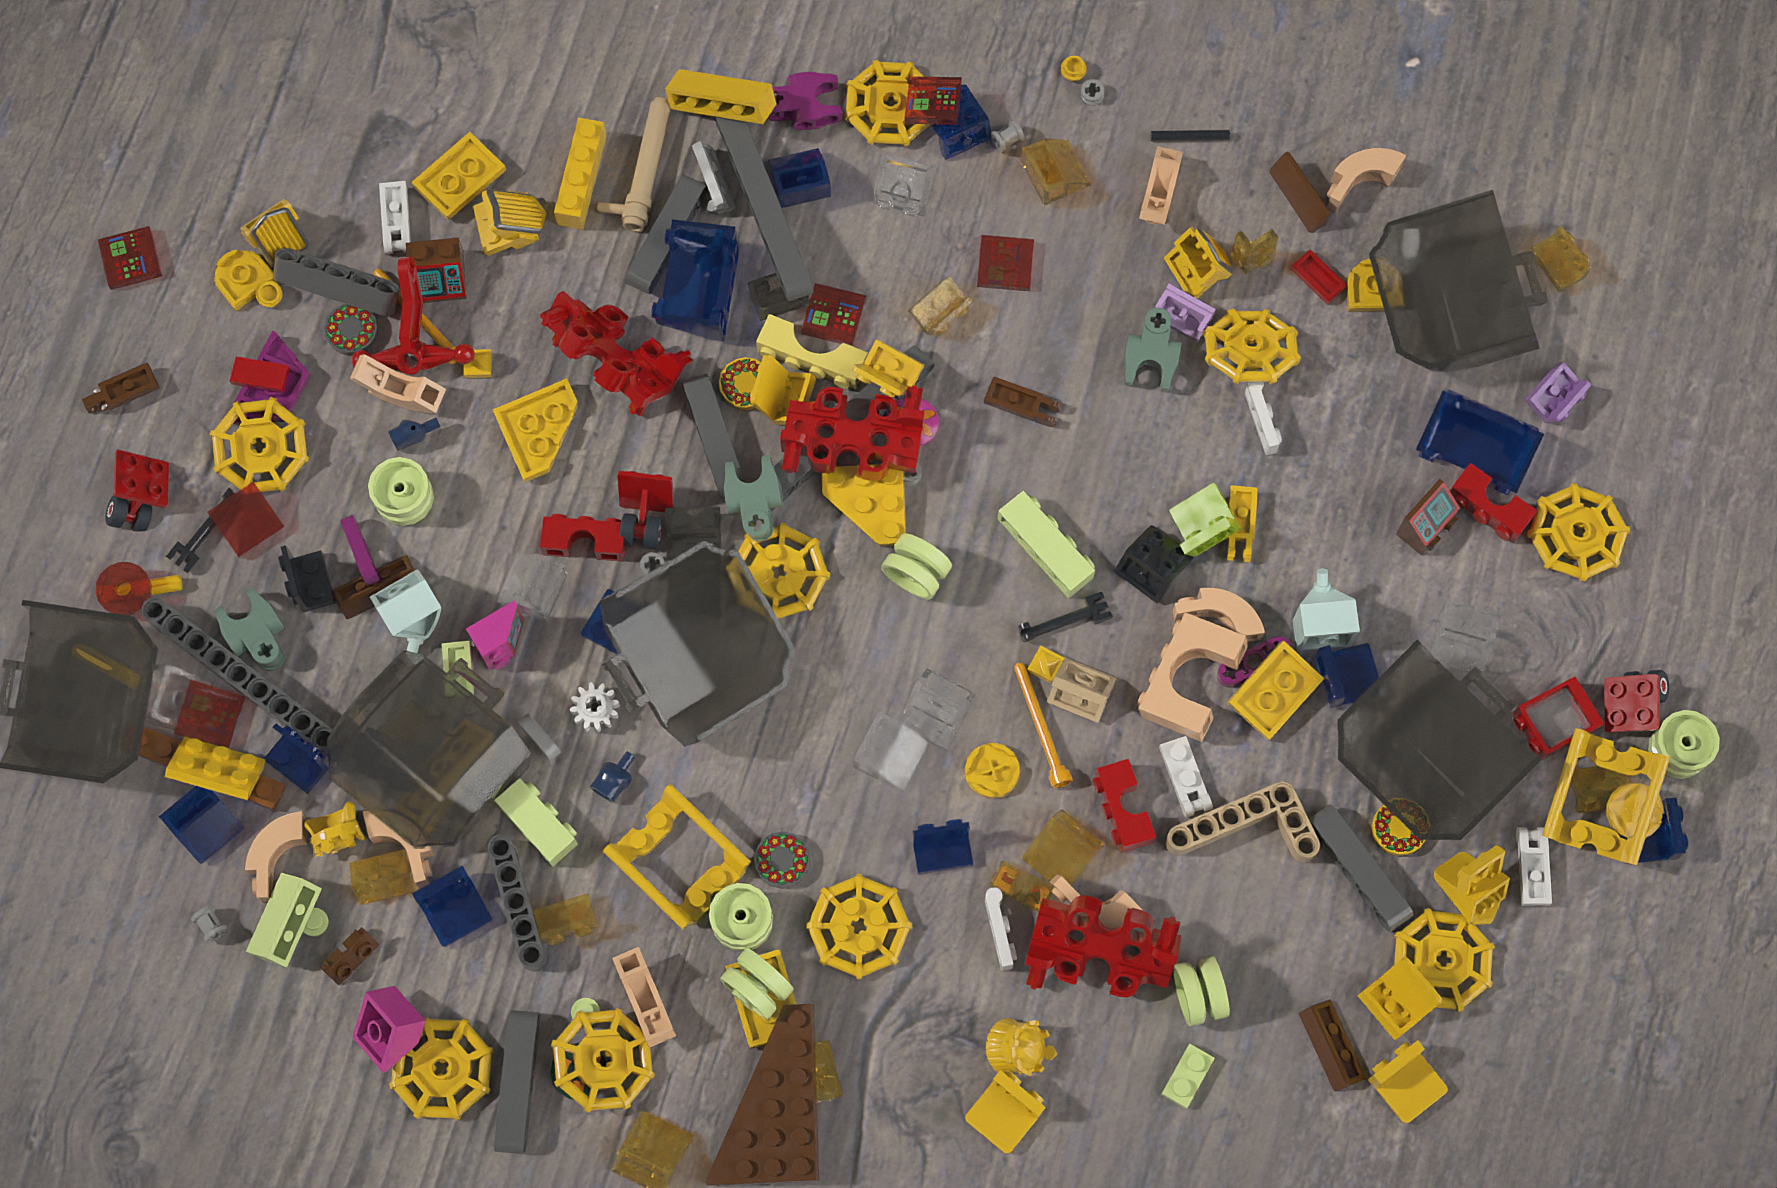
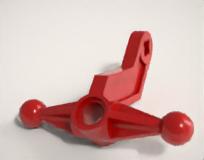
[351,256,475,375]

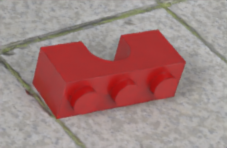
[1450,463,1538,544]
[540,514,626,562]
[1092,758,1156,853]

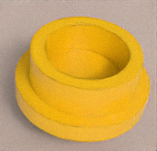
[1061,56,1087,81]
[255,281,283,308]

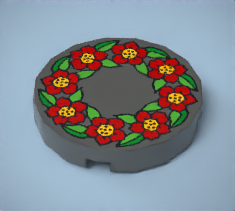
[324,304,378,355]
[754,831,811,889]

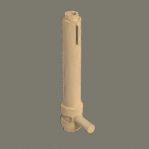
[597,97,670,232]

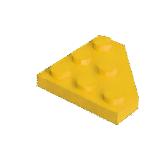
[492,378,578,483]
[822,464,906,546]

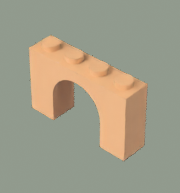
[1137,612,1248,742]

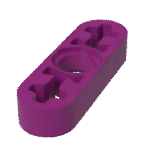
[340,514,380,586]
[1217,636,1292,688]

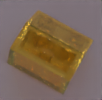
[1021,138,1091,205]

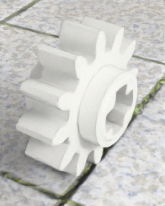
[570,682,620,733]

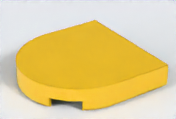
[214,250,277,311]
[1346,258,1403,312]

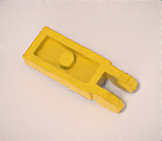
[1226,485,1258,562]

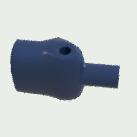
[388,417,441,451]
[590,751,635,803]

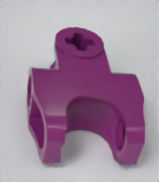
[767,71,842,130]

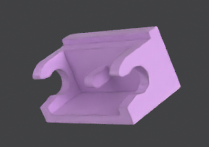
[1155,284,1215,342]

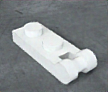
[379,181,412,255]
[1245,382,1282,456]
[1159,736,1213,818]
[1516,827,1552,906]
[985,887,1017,971]

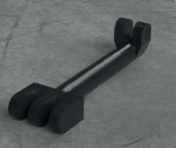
[165,487,242,574]
[1018,592,1113,643]

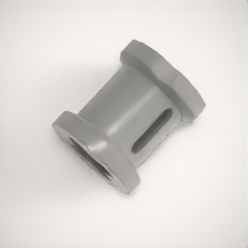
[990,120,1025,153]
[191,905,228,943]

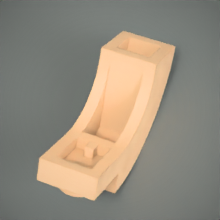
[1139,146,1183,225]
[1327,148,1406,212]
[350,354,446,413]
[1172,588,1265,642]
[363,810,435,888]
[245,811,307,903]
[1050,874,1142,928]
[612,947,676,1047]

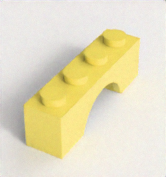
[756,314,868,390]

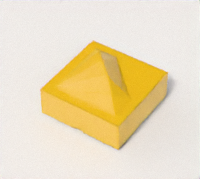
[464,349,492,378]
[1027,645,1065,684]

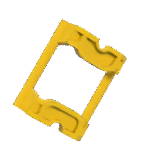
[1542,728,1670,866]
[603,784,751,930]

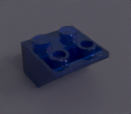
[768,148,831,208]
[159,786,245,864]

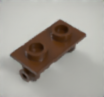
[321,927,380,986]

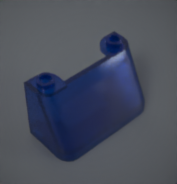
[651,219,740,342]
[1416,387,1544,495]

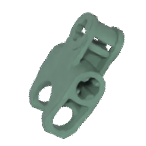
[1124,308,1182,392]
[724,455,784,541]
[214,587,285,671]

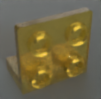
[1022,809,1106,886]
[612,1111,693,1188]

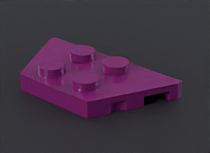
[229,331,311,424]

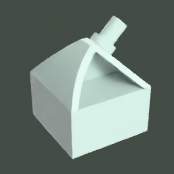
[1293,568,1360,651]
[370,569,441,657]

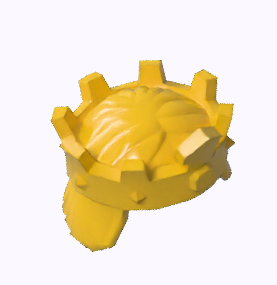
[304,801,366,857]
[986,1018,1058,1076]

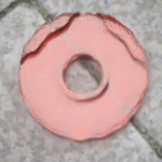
[95,562,152,616]

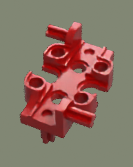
[540,291,693,417]
[780,385,924,481]
[1025,895,1182,998]

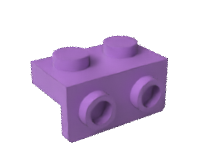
[1525,362,1591,423]

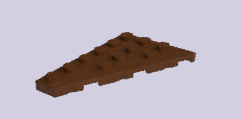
[706,1003,819,1186]

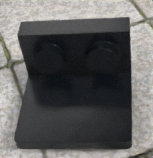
[1114,525,1194,603]
[278,545,336,612]

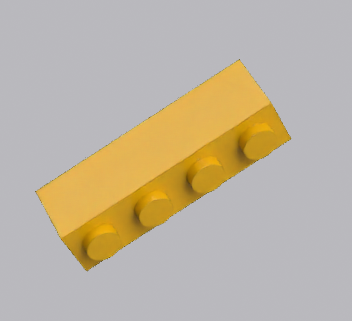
[665,69,776,124]
[554,117,607,230]

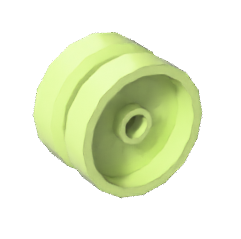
[368,457,434,526]
[881,533,952,600]
[1648,710,1720,779]
[709,883,773,952]
[720,948,794,1020]
[1173,955,1230,1027]

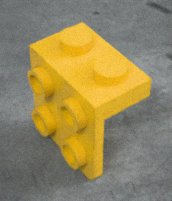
[852,339,925,398]
[750,354,816,425]
[1357,957,1442,1040]
[1368,1040,1448,1124]
[965,1070,1046,1154]

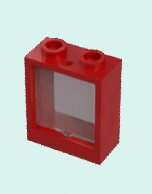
[1512,676,1605,761]

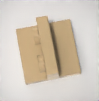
[1047,658,1117,723]

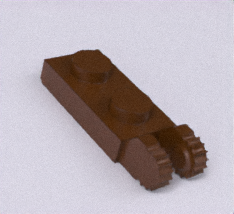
[984,377,1063,427]

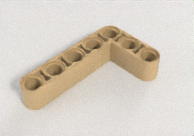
[1165,782,1320,863]

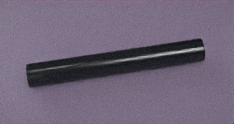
[1151,130,1230,141]

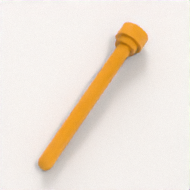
[1014,662,1073,789]

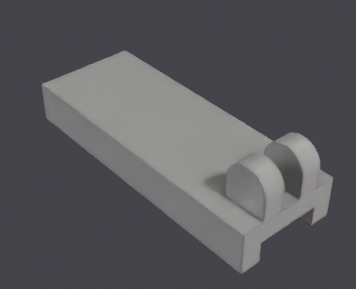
[692,141,736,215]

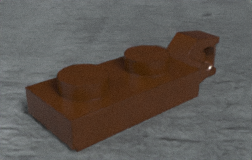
[82,362,160,414]

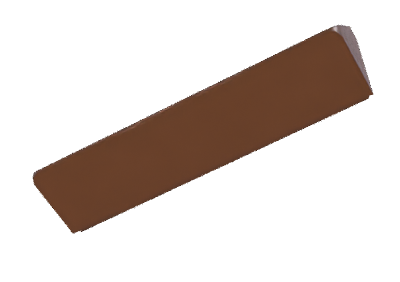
[1269,151,1330,233]
[332,555,415,619]
[1299,999,1367,1092]

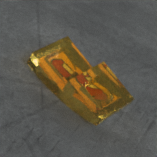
[988,860,1054,913]

